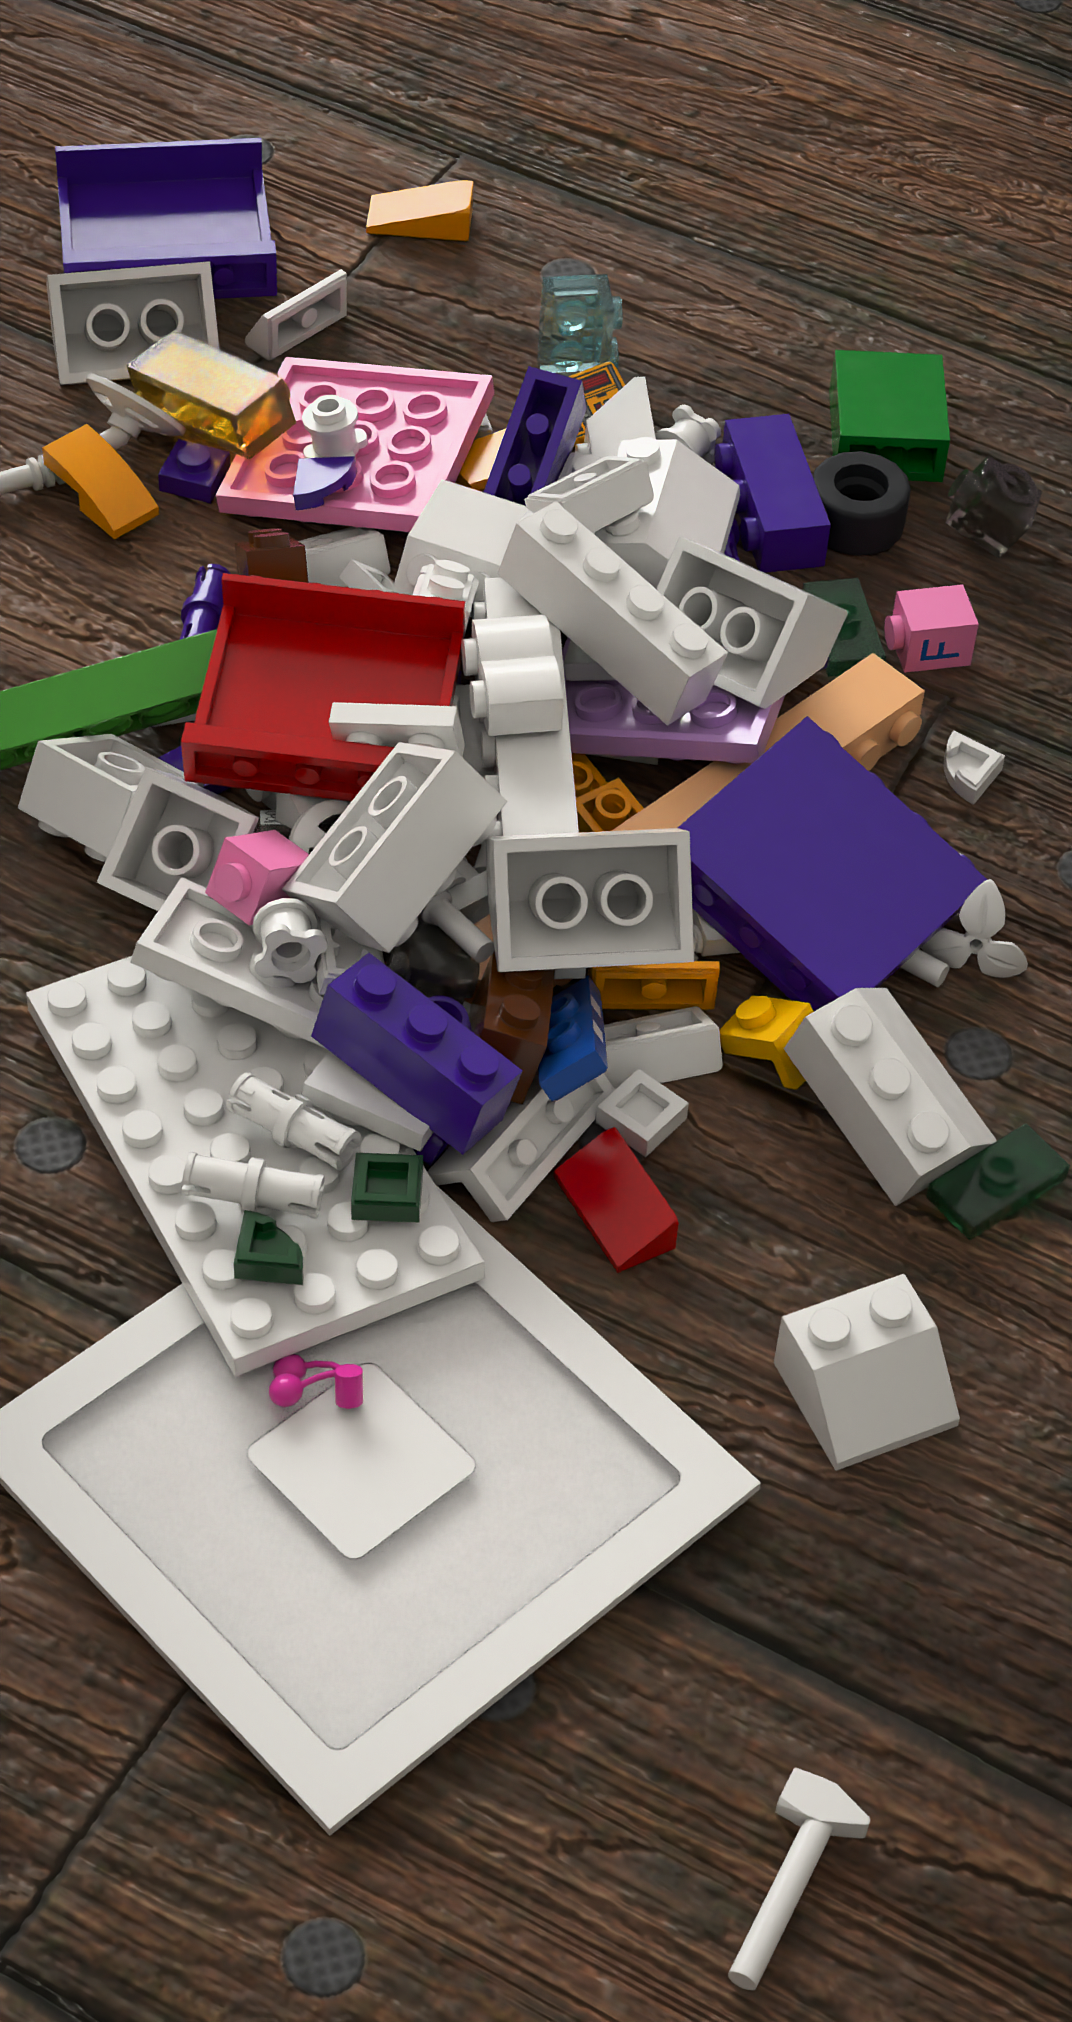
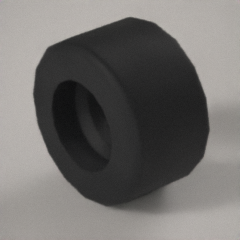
[813,451,911,556]

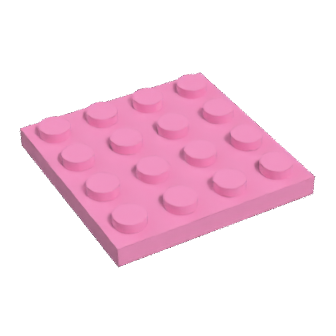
[216,357,494,533]

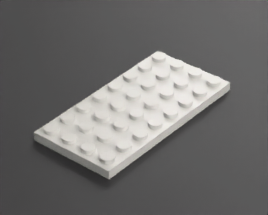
[26,955,485,1377]

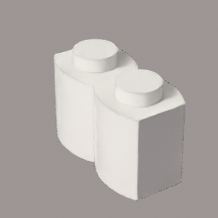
[461,615,564,736]

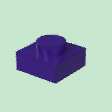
[158,439,230,503]

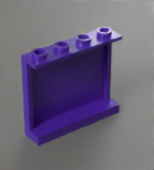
[55,138,277,299]
[678,716,988,1011]

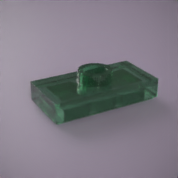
[802,578,886,677]
[926,1123,1070,1240]

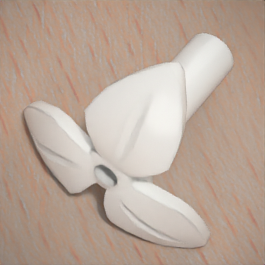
[921,879,1028,978]

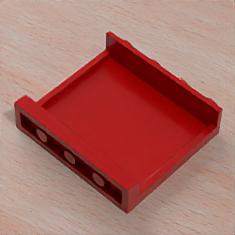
[181,573,465,801]

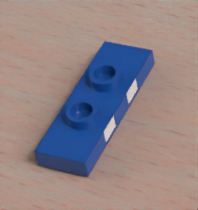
[538,975,608,1102]

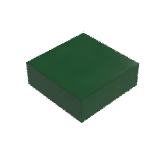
[351,1153,423,1223]

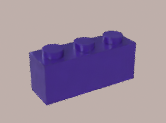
[484,366,587,506]
[714,414,831,573]
[311,953,523,1155]

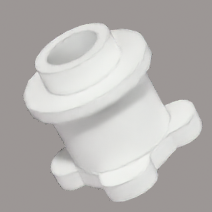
[302,395,368,462]
[655,405,721,464]
[252,898,327,983]

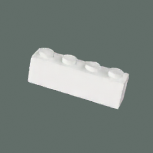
[497,501,728,726]

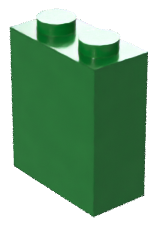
[829,350,950,482]

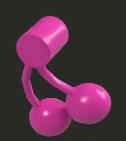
[269,1354,363,1409]

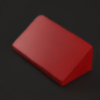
[553,1127,679,1273]

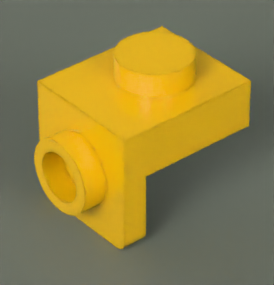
[719,995,814,1090]

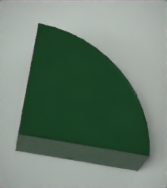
[233,1210,304,1285]

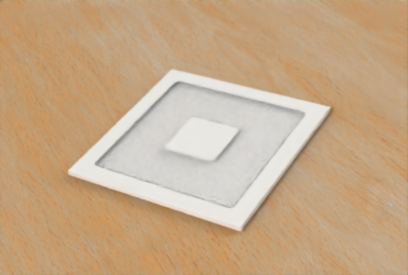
[0,1184,761,1836]

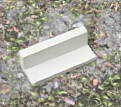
[427,1069,615,1222]

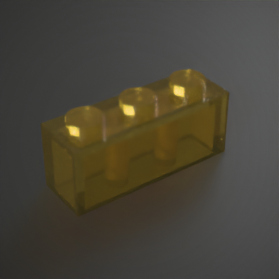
[126,330,296,460]

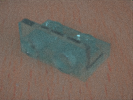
[537,274,623,373]

